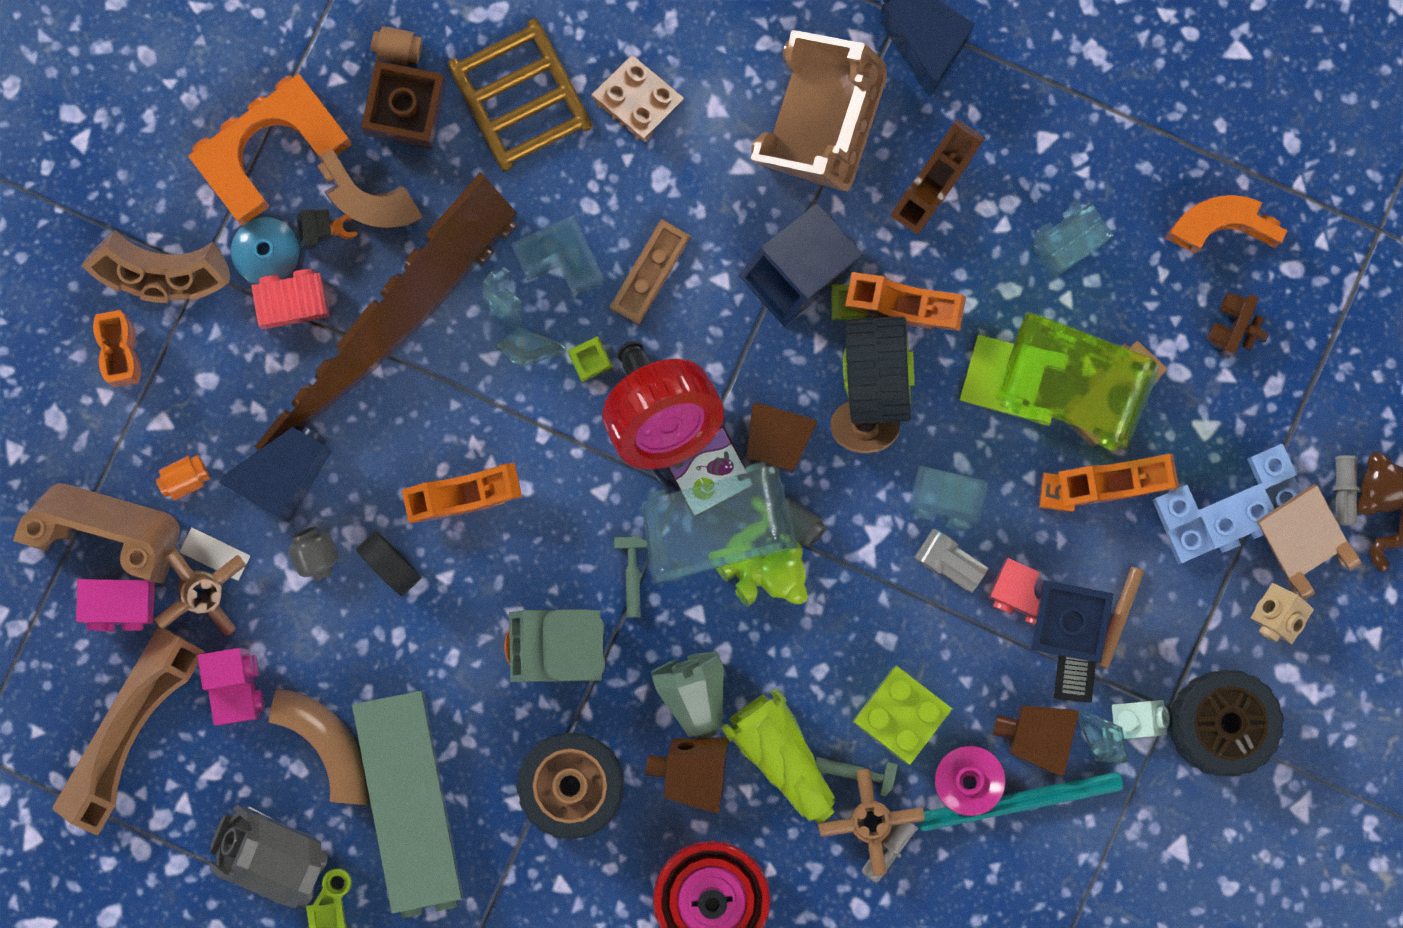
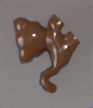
[1357,452,1403,572]

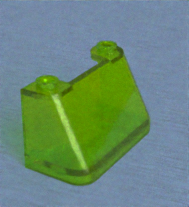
[996,312,1158,452]

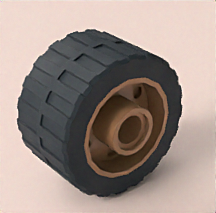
[517,732,624,840]

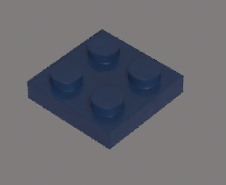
[1030,580,1114,663]

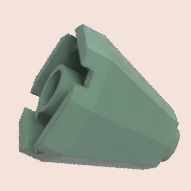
[651,651,724,738]

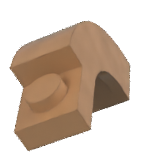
[317,148,423,228]

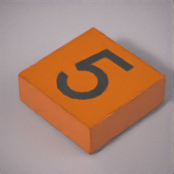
[1038,473,1075,512]

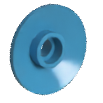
[231,217,300,284]

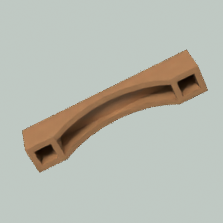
[52,626,205,836]

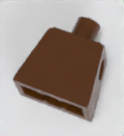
[746,402,817,489]
[992,706,1080,776]
[646,737,729,813]

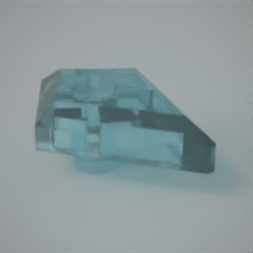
[496,327,565,367]
[1078,709,1128,763]

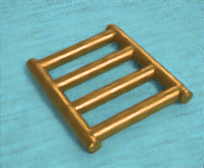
[447,18,593,173]

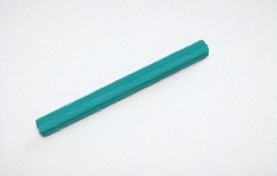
[918,772,1123,831]

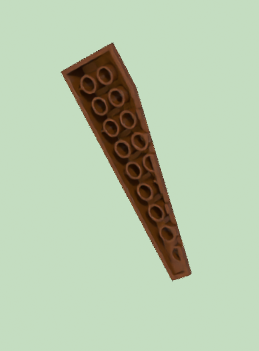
[255,173,518,450]

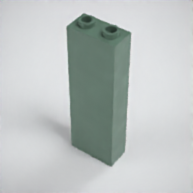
[352,691,464,918]

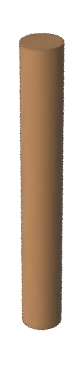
[1095,566,1144,669]

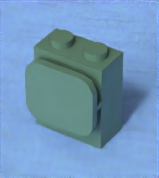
[509,609,605,683]

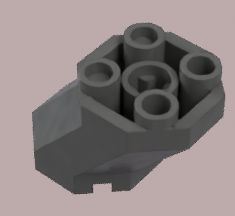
[210,805,327,908]

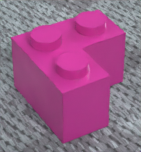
[76,579,155,632]
[197,648,265,726]

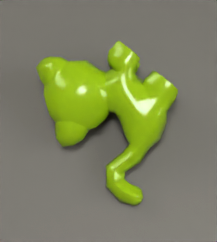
[713,495,808,607]

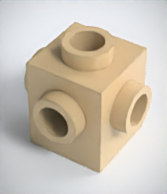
[1250,583,1314,644]

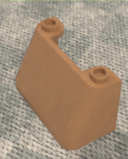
[751,30,887,191]
[13,483,180,585]

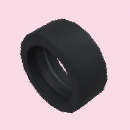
[356,531,421,596]

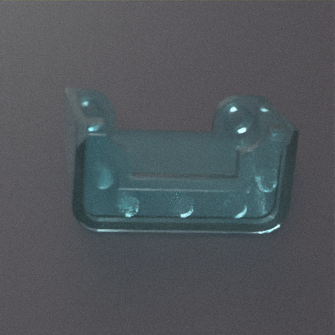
[642,462,798,584]

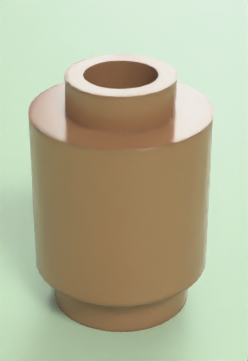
[371,26,423,66]

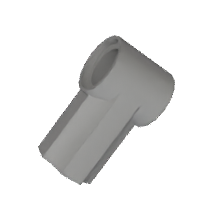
[914,528,988,593]

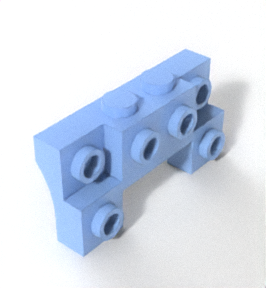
[1152,443,1301,564]

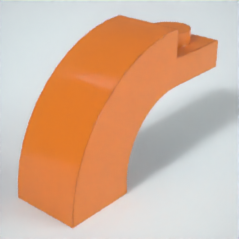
[1165,195,1288,254]
[845,272,966,331]
[1058,454,1179,506]
[402,463,522,524]

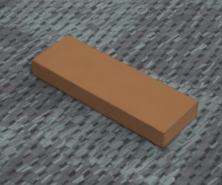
[609,219,691,326]

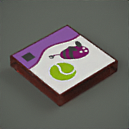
[667,426,756,519]

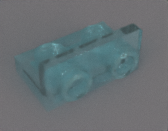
[481,266,523,331]

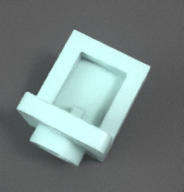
[1112,700,1170,740]

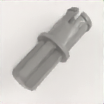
[1332,455,1360,526]
[862,823,918,883]

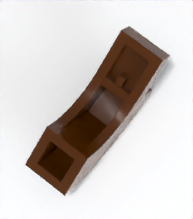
[890,118,986,235]

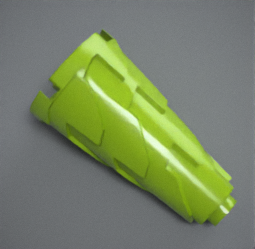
[721,688,835,824]

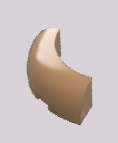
[81,230,230,303]
[268,688,370,805]

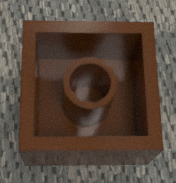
[361,61,447,150]

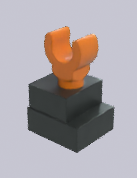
[296,209,357,250]

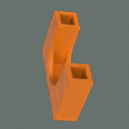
[188,73,352,226]

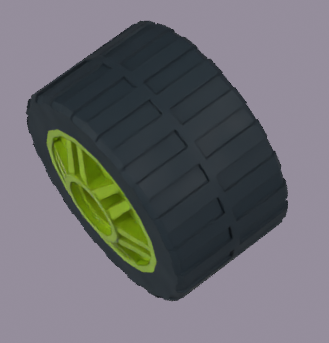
[843,316,915,424]

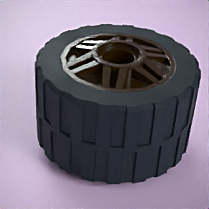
[1169,670,1284,777]

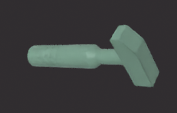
[614,537,649,618]
[815,757,898,797]

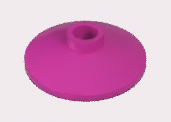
[935,746,1005,816]

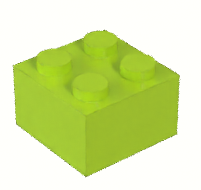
[852,666,952,765]

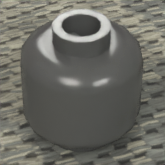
[287,526,339,581]

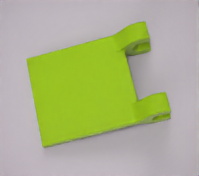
[959,334,1068,427]

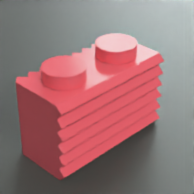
[251,269,330,330]

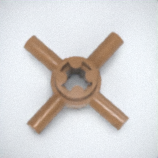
[154,547,246,636]
[818,769,925,876]

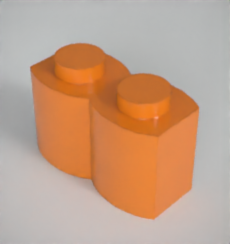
[93,310,141,387]

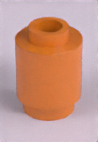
[156,455,211,501]

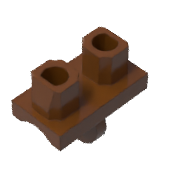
[1206,293,1269,359]

